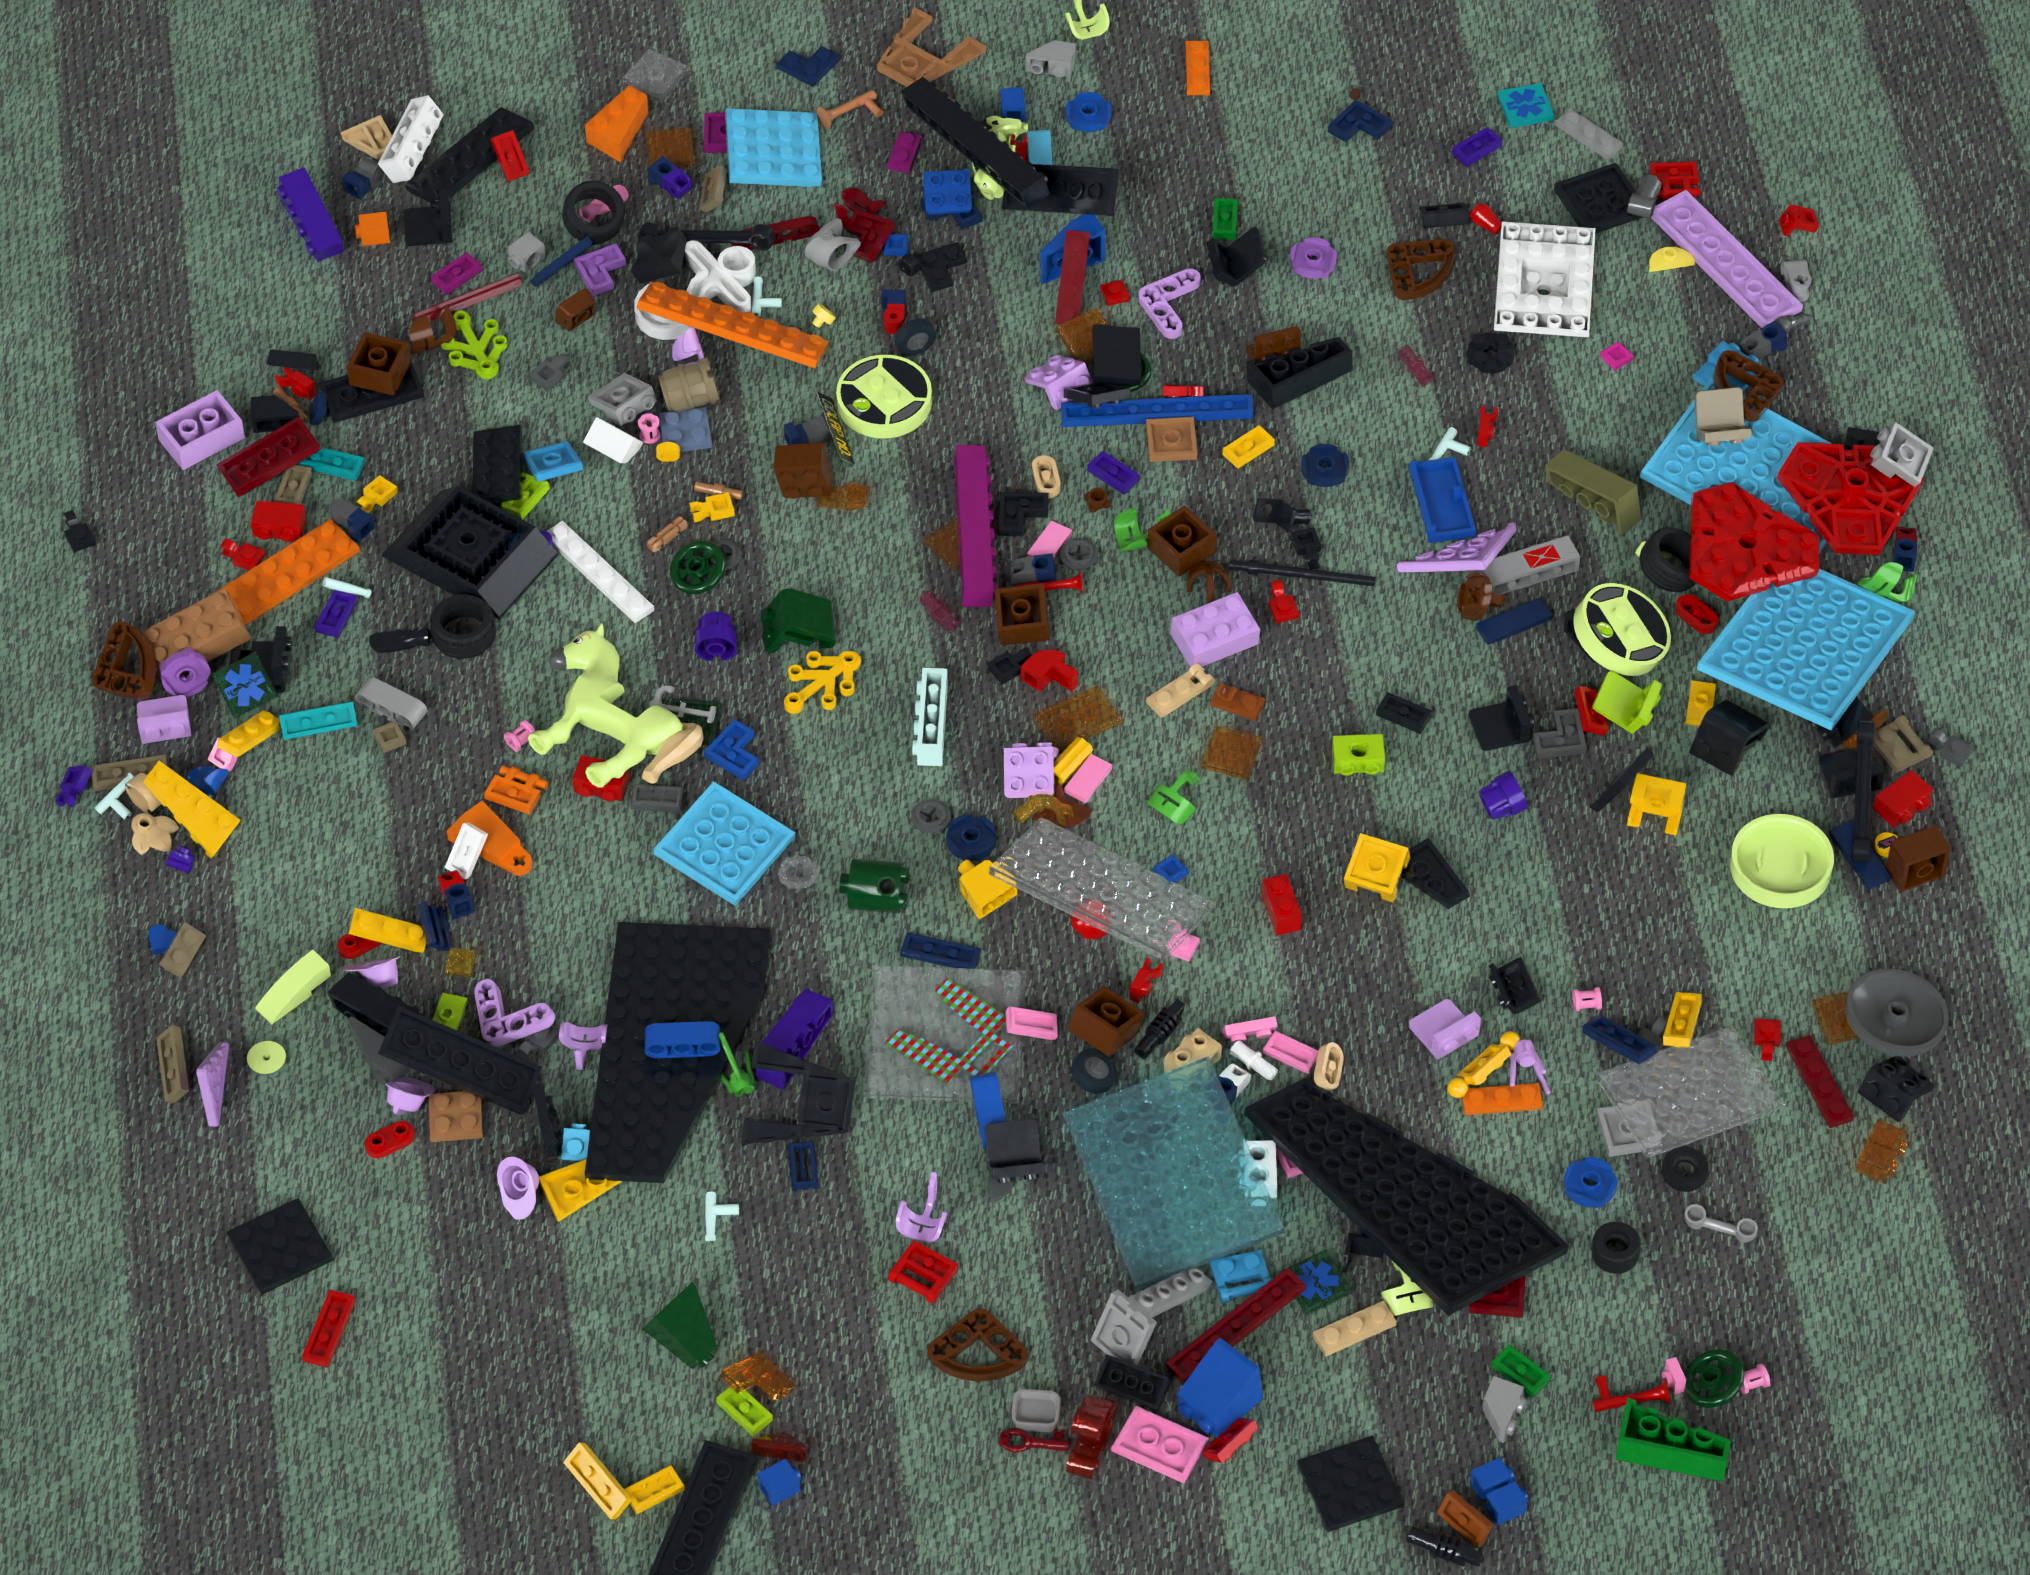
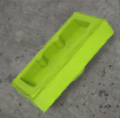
[432,993,468,1030]

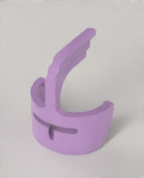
[672,327,704,361]
[559,1022,608,1070]
[896,1172,948,1243]

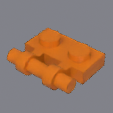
[484,765,549,815]

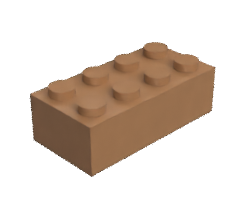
[142,588,252,679]

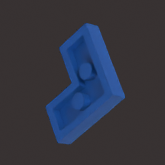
[704,719,759,781]

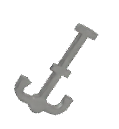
[649,686,716,723]

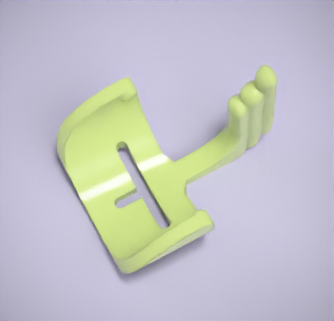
[1065,0,1109,40]
[1381,1261,1434,1316]

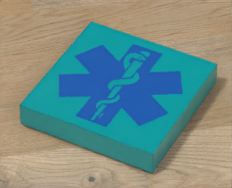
[1497,83,1554,128]

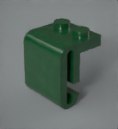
[761,589,836,653]

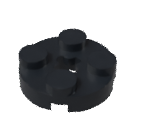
[1467,333,1515,374]

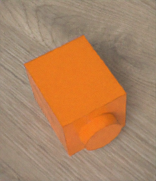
[355,212,390,246]

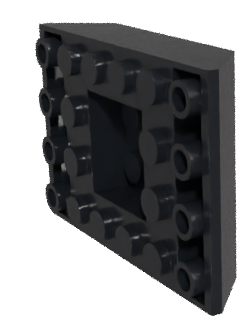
[382,486,558,620]

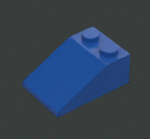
[1040,215,1105,284]

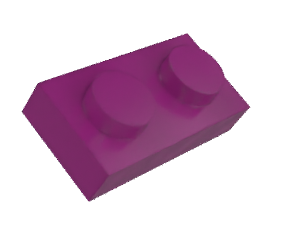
[887,131,922,173]
[431,252,482,295]

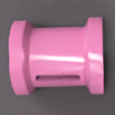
[638,413,661,444]
[504,720,535,752]
[1572,987,1602,1012]
[1740,1363,1770,1395]

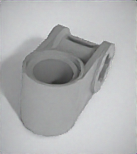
[1781,259,1811,302]

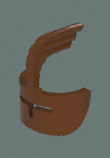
[409,305,457,355]
[1187,561,1231,603]

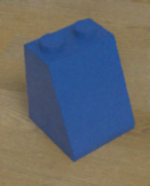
[1177,1338,1263,1438]

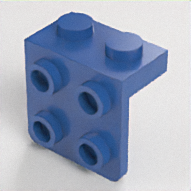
[923,169,972,215]

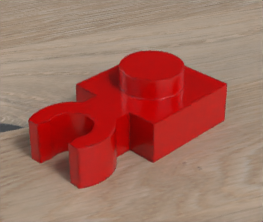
[1163,384,1203,398]

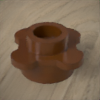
[1084,488,1111,512]

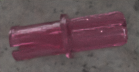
[1398,346,1434,387]
[919,591,958,632]

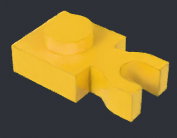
[689,492,735,523]

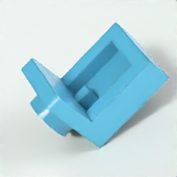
[561,1123,590,1161]

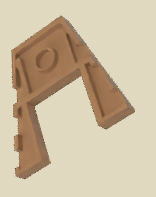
[877,7,986,87]

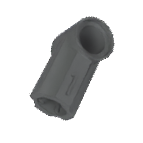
[1627,174,1662,219]

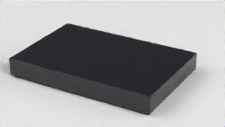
[1092,324,1141,385]
[1590,747,1654,812]

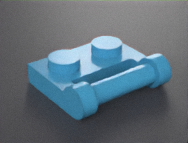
[1209,1250,1272,1303]

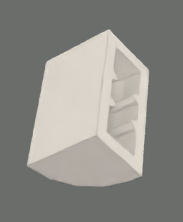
[583,417,644,463]

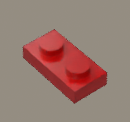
[490,130,530,182]
[1574,686,1609,736]
[1202,1417,1259,1463]

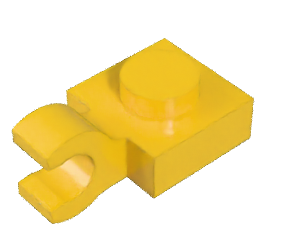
[357,475,398,513]

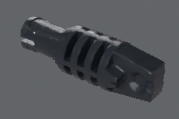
[1134,999,1185,1059]
[1407,1526,1483,1567]

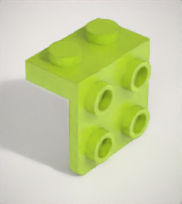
[1593,671,1662,734]

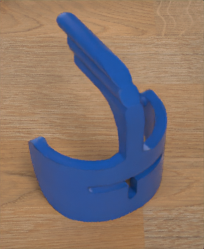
[184,766,229,798]

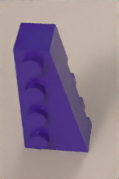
[277,167,343,262]
[756,988,833,1090]

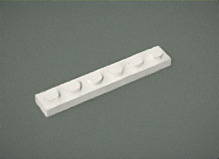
[547,521,654,623]

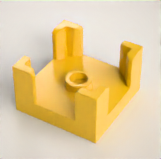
[1627,773,1687,836]
[1344,833,1410,903]

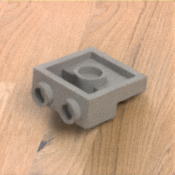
[588,373,657,426]
[1870,422,1934,487]

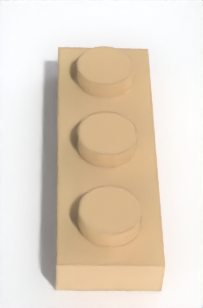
[1313,1301,1397,1357]

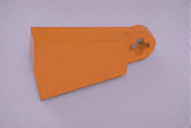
[447,801,533,876]

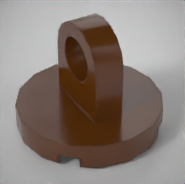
[1457,572,1505,621]

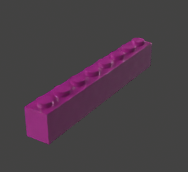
[954,445,998,607]

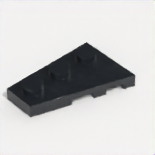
[1400,838,1470,909]

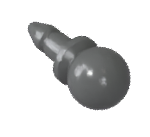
[1775,314,1812,334]

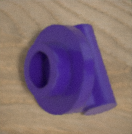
[166,845,196,873]

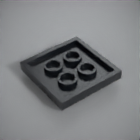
[1554,163,1643,234]
[226,1198,334,1295]
[1297,1435,1404,1532]

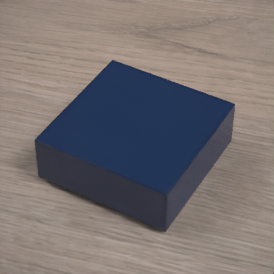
[310,391,327,425]

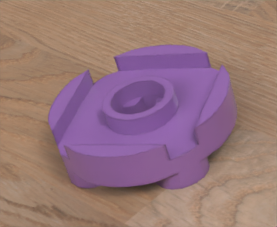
[1290,237,1337,279]
[159,648,211,696]

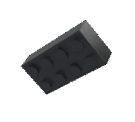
[1094,1354,1171,1412]

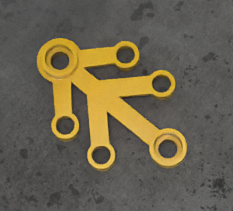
[784,651,861,714]

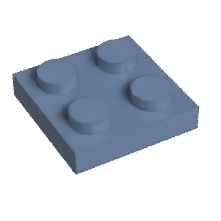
[659,407,712,452]

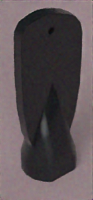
[369,628,430,653]

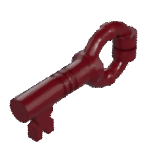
[998,1428,1069,1453]

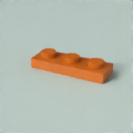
[1186,41,1210,95]
[1462,1083,1543,1115]

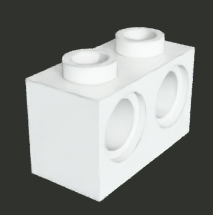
[1239,1140,1277,1198]

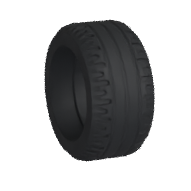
[562,180,625,245]
[1639,527,1696,592]
[430,594,496,659]

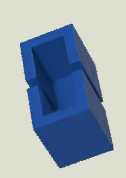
[1470,1458,1528,1525]

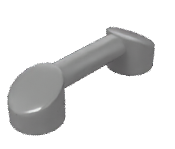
[1684,1204,1758,1243]

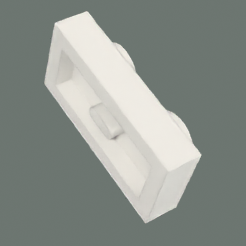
[445,822,488,879]

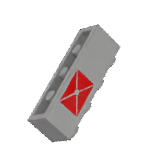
[1478,535,1580,595]

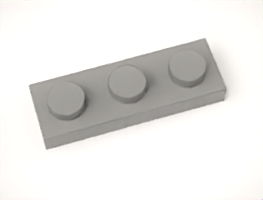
[1555,108,1623,160]

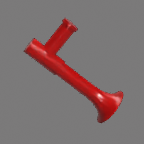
[1015,570,1084,595]
[1593,1375,1670,1412]

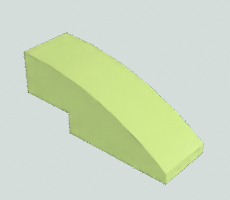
[255,950,331,1025]

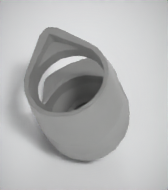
[805,218,861,271]

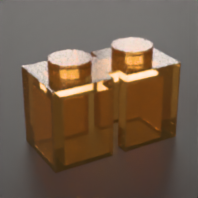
[1855,1119,1909,1184]

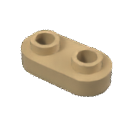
[1032,455,1061,498]
[1314,1042,1344,1091]

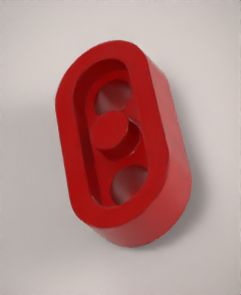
[1675,594,1718,634]
[337,933,382,959]
[364,1121,415,1158]

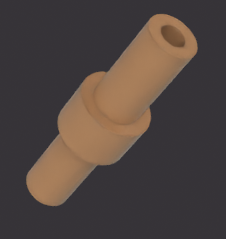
[273,387,307,422]
[694,481,743,500]

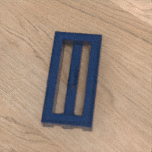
[418,901,453,951]
[788,1141,819,1191]

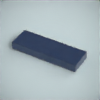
[530,236,592,287]
[1476,598,1553,645]
[1829,821,1891,890]
[900,932,981,972]
[1582,1015,1657,1064]

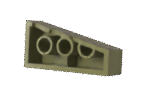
[1545,449,1641,535]

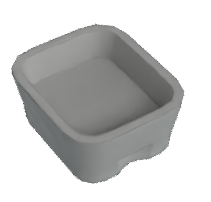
[1012,1389,1060,1432]

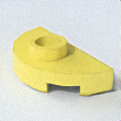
[1649,247,1695,272]

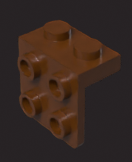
[1246,326,1301,362]

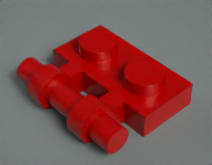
[1649,162,1700,200]

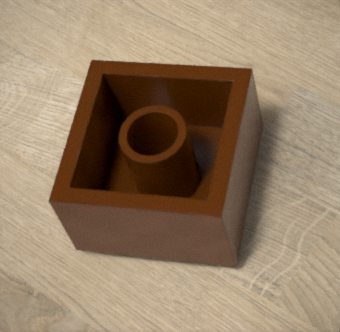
[347,332,411,396]
[773,442,833,499]
[1147,505,1217,577]
[995,583,1050,645]
[1886,825,1951,892]
[1068,986,1145,1056]

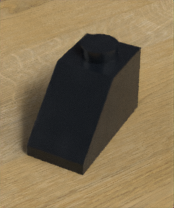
[251,395,300,433]

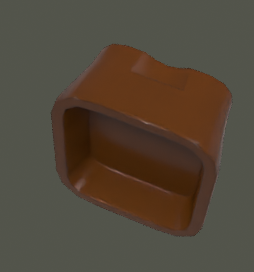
[555,288,597,332]

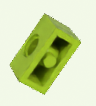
[1332,734,1385,776]

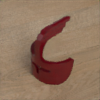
[834,187,887,228]

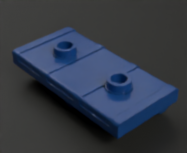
[1408,457,1476,543]

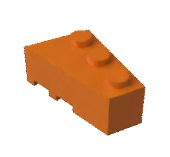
[585,85,648,163]

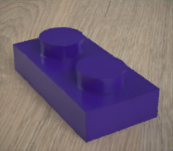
[1452,127,1502,167]
[1087,451,1140,495]
[315,589,358,638]

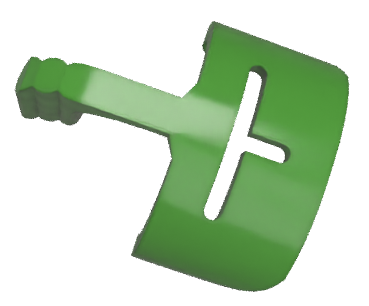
[1114,508,1170,552]
[1858,562,1917,604]
[1146,769,1201,824]

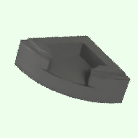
[988,1176,1014,1202]

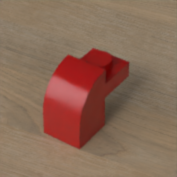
[1021,650,1078,692]

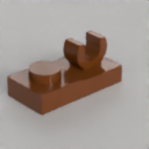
[1210,682,1265,721]
[1437,1490,1494,1548]

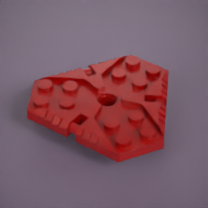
[1777,442,1925,555]
[1689,482,1819,602]

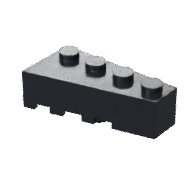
[1246,337,1352,409]
[327,972,423,1036]

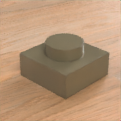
[373,721,406,753]

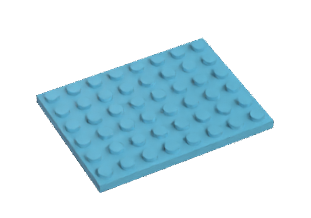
[1640,378,1851,554]
[1697,569,1915,730]

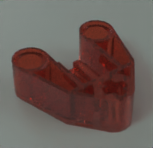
[1066,1394,1118,1480]

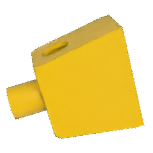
[958,860,1018,919]

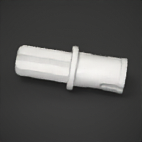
[1230,1040,1278,1080]

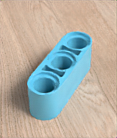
[1027,130,1053,165]

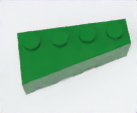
[1615,1398,1731,1482]

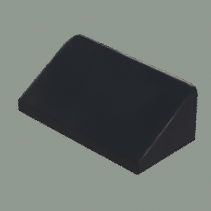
[1419,203,1469,229]
[267,349,320,370]

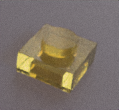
[445,948,476,977]

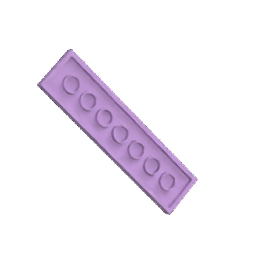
[1651,190,1803,328]

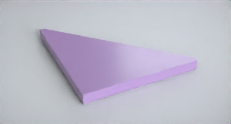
[1397,522,1517,572]
[196,1042,229,1126]

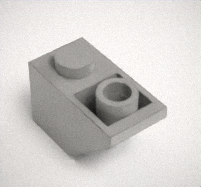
[1026,40,1076,77]
[1483,1376,1527,1443]

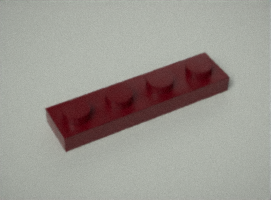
[1055,230,1090,327]
[1786,1035,1854,1129]

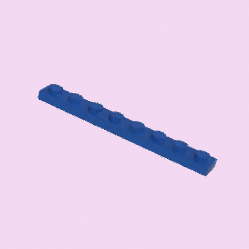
[1061,394,1253,427]

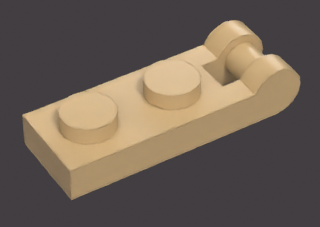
[1146,663,1215,718]

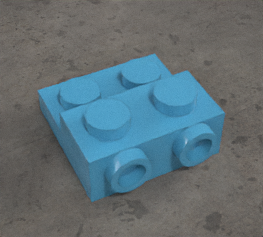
[1693,341,1761,391]

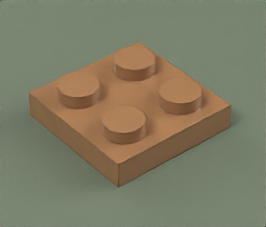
[1146,417,1198,462]
[429,1091,483,1142]

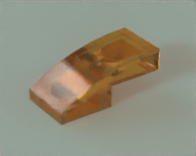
[817,482,869,510]

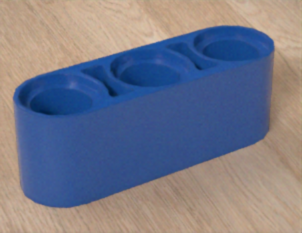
[645,1021,720,1058]
[970,1072,1006,1149]

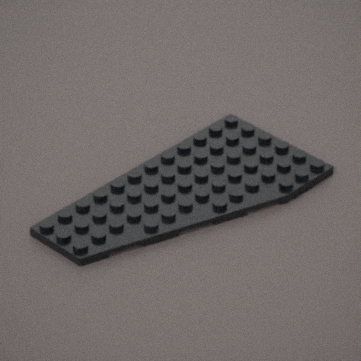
[585,922,771,1183]
[1244,1078,1569,1316]

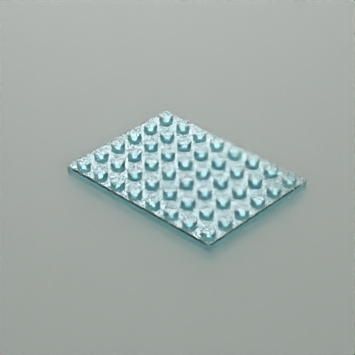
[1063,1056,1285,1291]

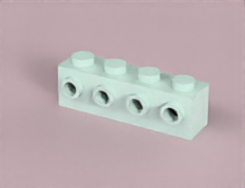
[912,668,948,766]

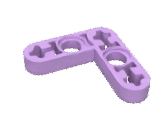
[1138,269,1201,339]
[474,979,555,1047]

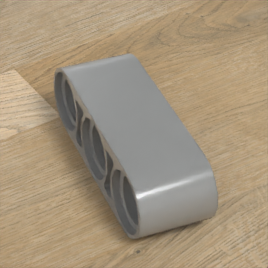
[354,677,428,731]

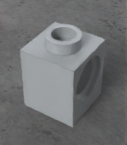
[508,232,546,273]

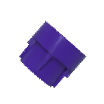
[695,611,737,661]
[1478,771,1528,820]

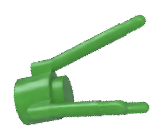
[719,1032,757,1097]

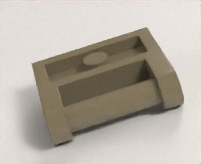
[1873,715,1934,773]

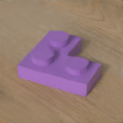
[573,243,626,296]

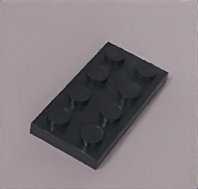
[319,362,424,423]
[472,425,522,504]

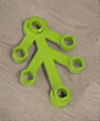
[441,310,508,379]

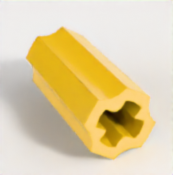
[1054,737,1093,786]

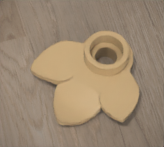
[131,813,179,855]

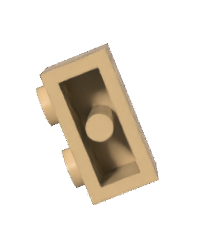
[1163,1028,1222,1091]

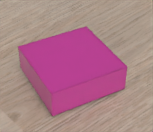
[1600,342,1634,370]

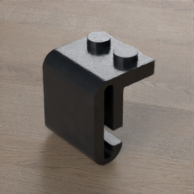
[226,626,292,693]
[1689,700,1770,776]

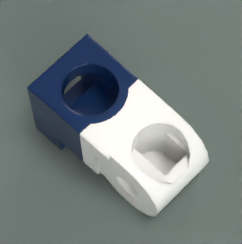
[1205,1064,1251,1115]

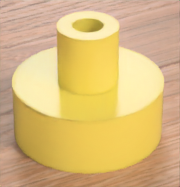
[812,303,836,328]

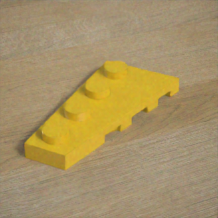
[143,761,241,859]
[539,1159,622,1222]

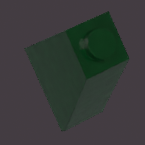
[642,1282,718,1369]

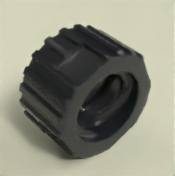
[898,253,921,277]

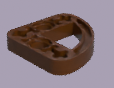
[1386,239,1455,300]
[1713,350,1784,422]
[92,621,156,701]
[928,1308,1028,1381]

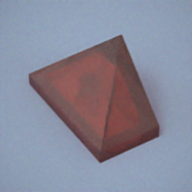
[751,1433,807,1462]

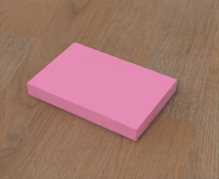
[1111,1406,1209,1484]

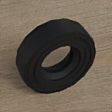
[1661,1147,1709,1192]

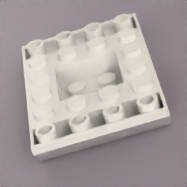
[1494,222,1595,337]

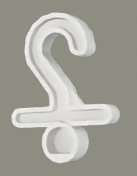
[634,240,756,340]

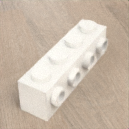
[378,95,444,183]

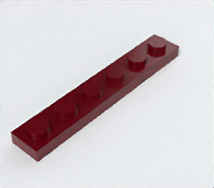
[1166,1268,1306,1385]

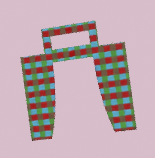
[885,978,1013,1084]

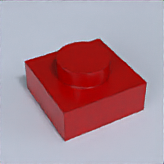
[1100,279,1130,306]

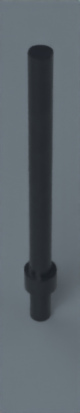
[1229,560,1375,586]

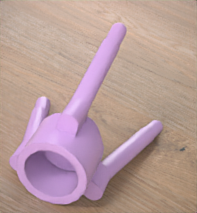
[1509,1040,1551,1094]

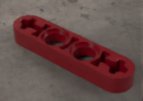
[731,216,820,250]

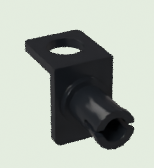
[1253,498,1311,532]
[1343,1229,1383,1273]

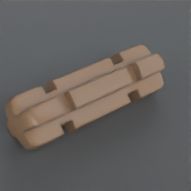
[646,516,687,552]

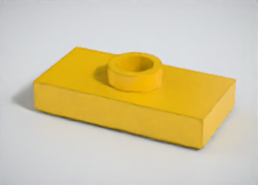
[1685,680,1716,726]
[624,1465,685,1515]

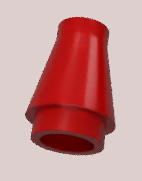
[1470,203,1502,236]

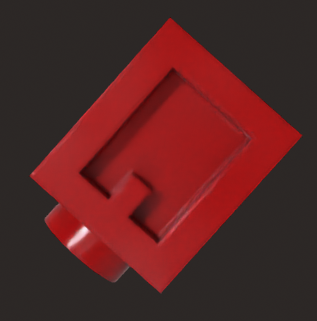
[1779,204,1819,236]

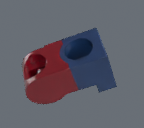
[1893,527,1917,572]

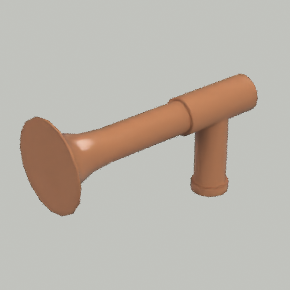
[816,90,884,129]

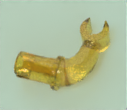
[1013,794,1074,825]

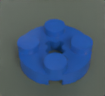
[1066,92,1111,132]
[1564,1157,1617,1208]

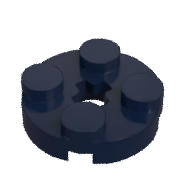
[1301,444,1349,487]
[946,814,996,861]

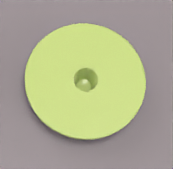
[247,1041,286,1074]

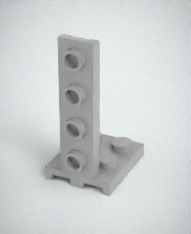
[1090,1266,1213,1366]

